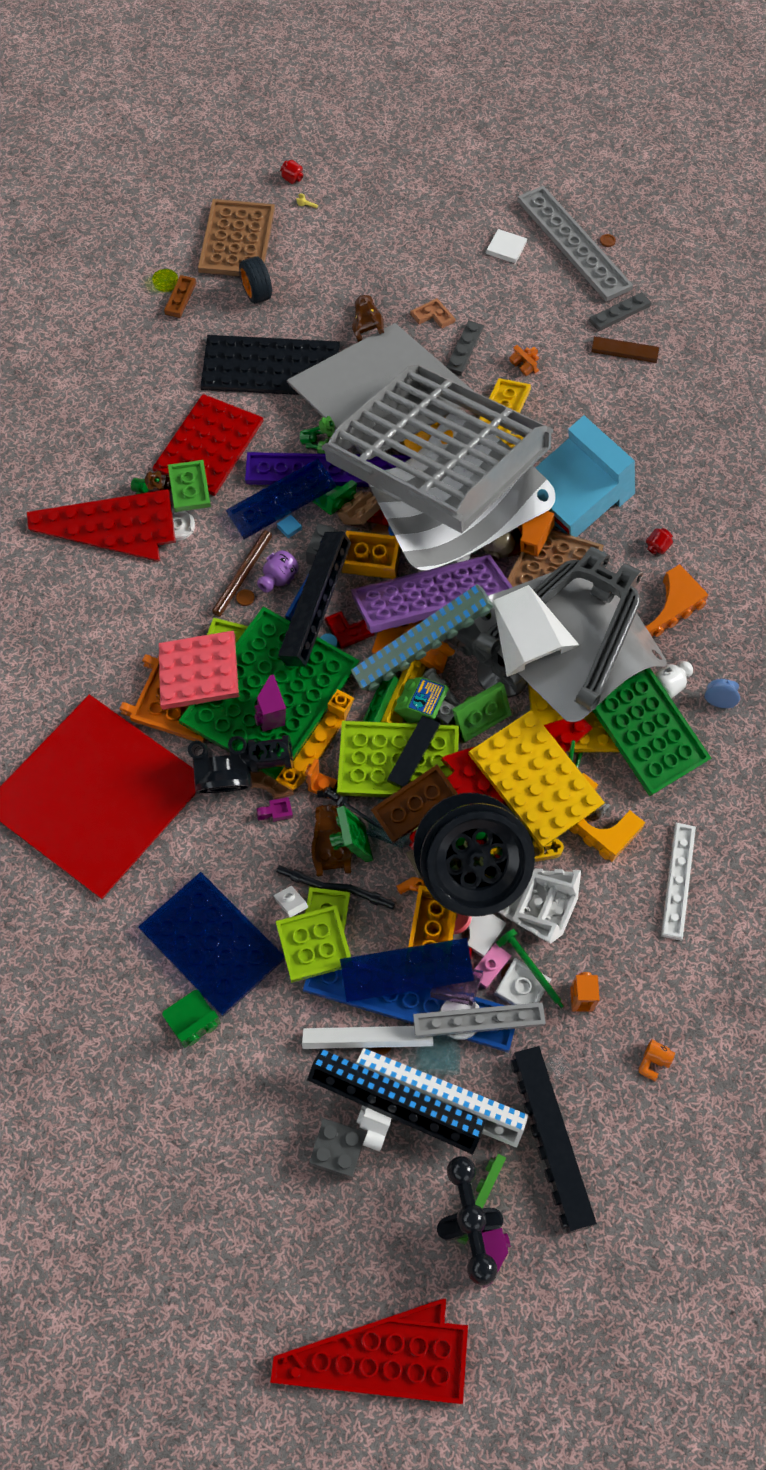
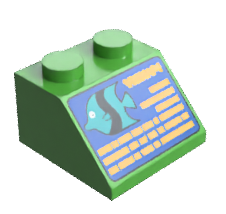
[394,677,449,724]

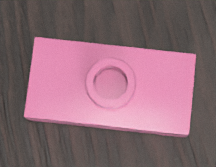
[470,943,512,989]

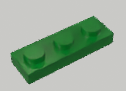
[362,676,399,722]

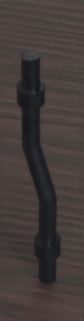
[276,865,396,910]

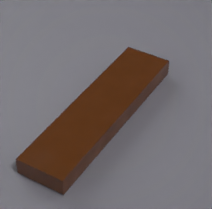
[591,336,659,363]

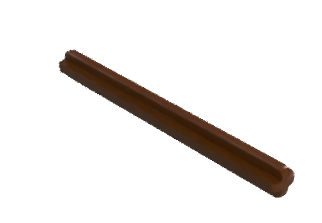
[212,530,272,617]

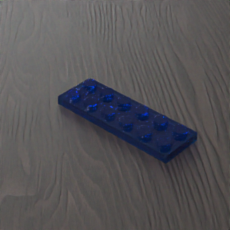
[226,459,336,539]
[340,938,474,1002]

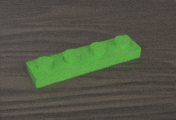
[457,1154,506,1245]

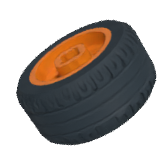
[239,256,272,304]

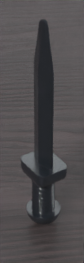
[323,787,384,831]

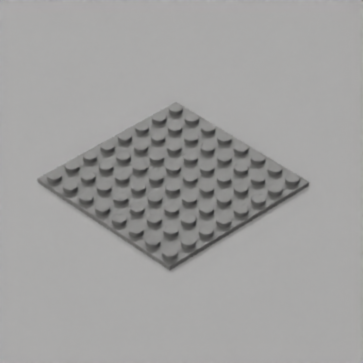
[287,323,473,460]

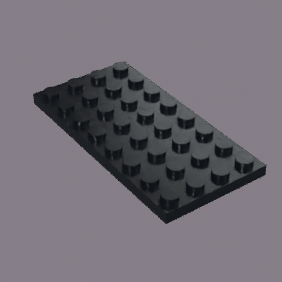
[200,335,340,395]

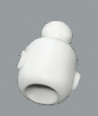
[655,661,693,699]

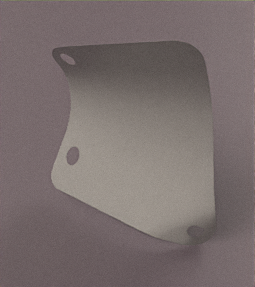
[474,572,667,722]

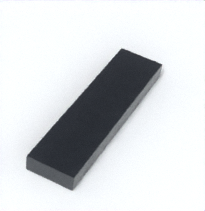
[387,715,440,788]

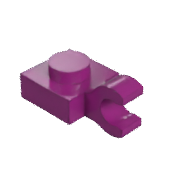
[256,797,293,822]

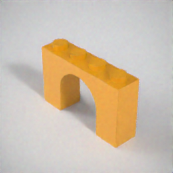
[569,773,646,862]

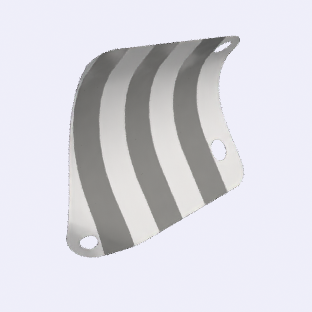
[368,409,555,570]

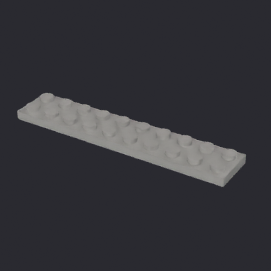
[517,186,633,302]

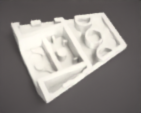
[493,585,579,677]
[498,868,581,944]

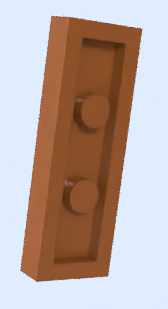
[164,275,196,318]

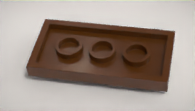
[370,765,458,844]

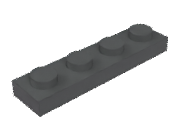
[589,292,652,331]
[446,320,484,376]

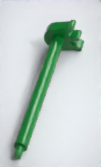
[496,929,564,1008]

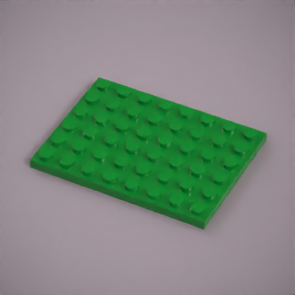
[179,606,360,780]

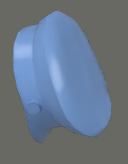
[705,679,740,708]

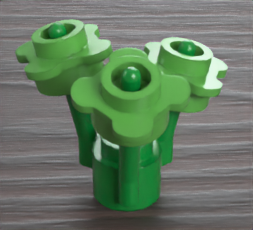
[300,416,336,454]

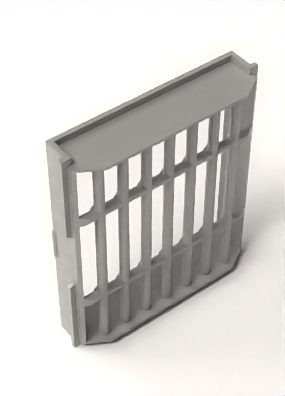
[322,364,553,534]

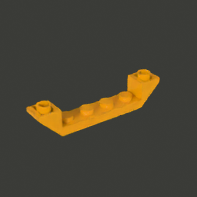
[276,689,354,791]

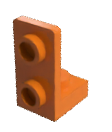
[305,759,337,799]

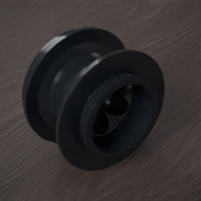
[413,792,535,917]

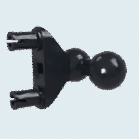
[437,1156,503,1285]

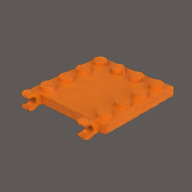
[119,654,205,743]

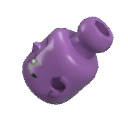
[257,550,299,593]

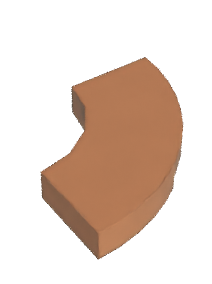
[251,770,294,799]

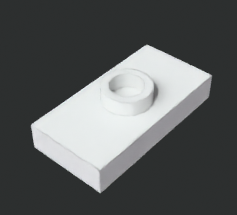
[274,885,308,917]

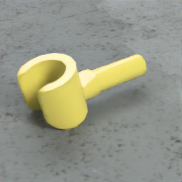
[296,193,318,209]

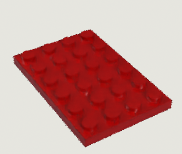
[152,394,264,496]

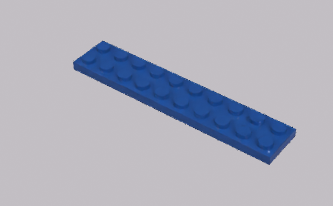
[303,961,515,1053]

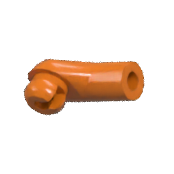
[396,877,426,895]

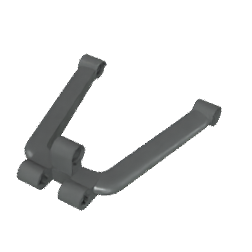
[475,547,643,711]

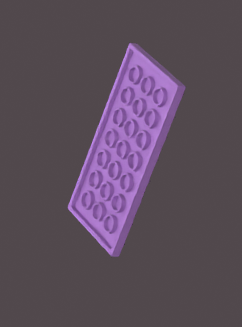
[351,555,512,633]

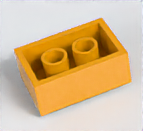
[342,530,401,579]

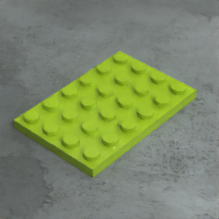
[337,721,459,797]

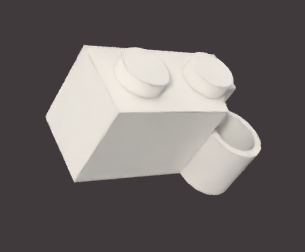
[356,1105,392,1152]

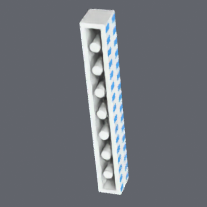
[356,1048,528,1148]

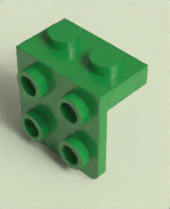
[306,480,357,515]
[162,990,221,1048]

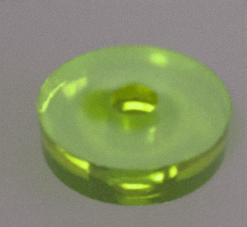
[152,269,178,292]

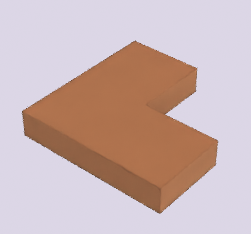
[410,298,456,328]

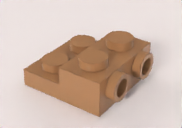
[337,491,381,525]

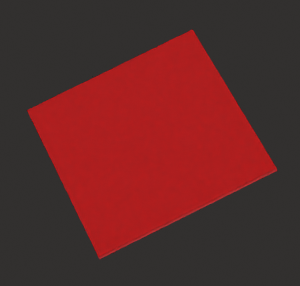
[0,694,196,899]

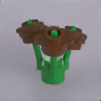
[131,471,172,494]

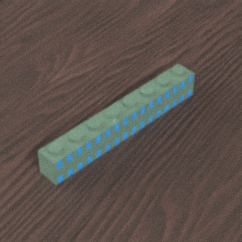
[351,584,494,691]

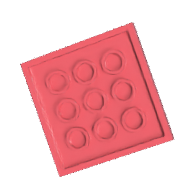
[159,631,239,710]

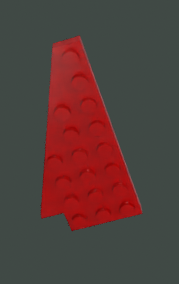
[27,489,176,562]
[441,718,593,806]
[270,1298,468,1404]

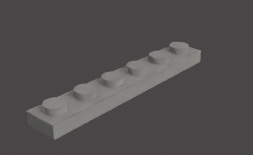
[413,1002,546,1038]

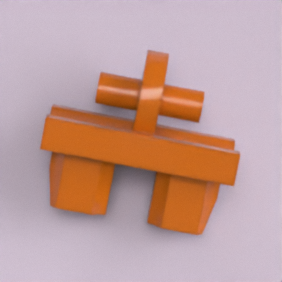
[509,345,539,376]

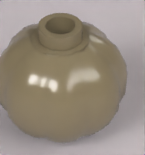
[482,531,515,561]

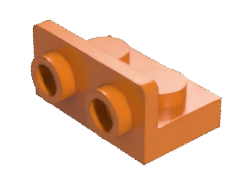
[418,642,455,674]

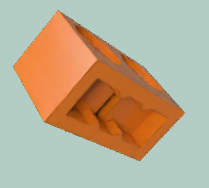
[570,972,600,1012]

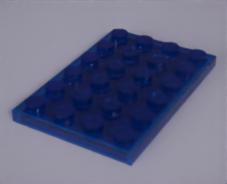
[138,872,285,1017]

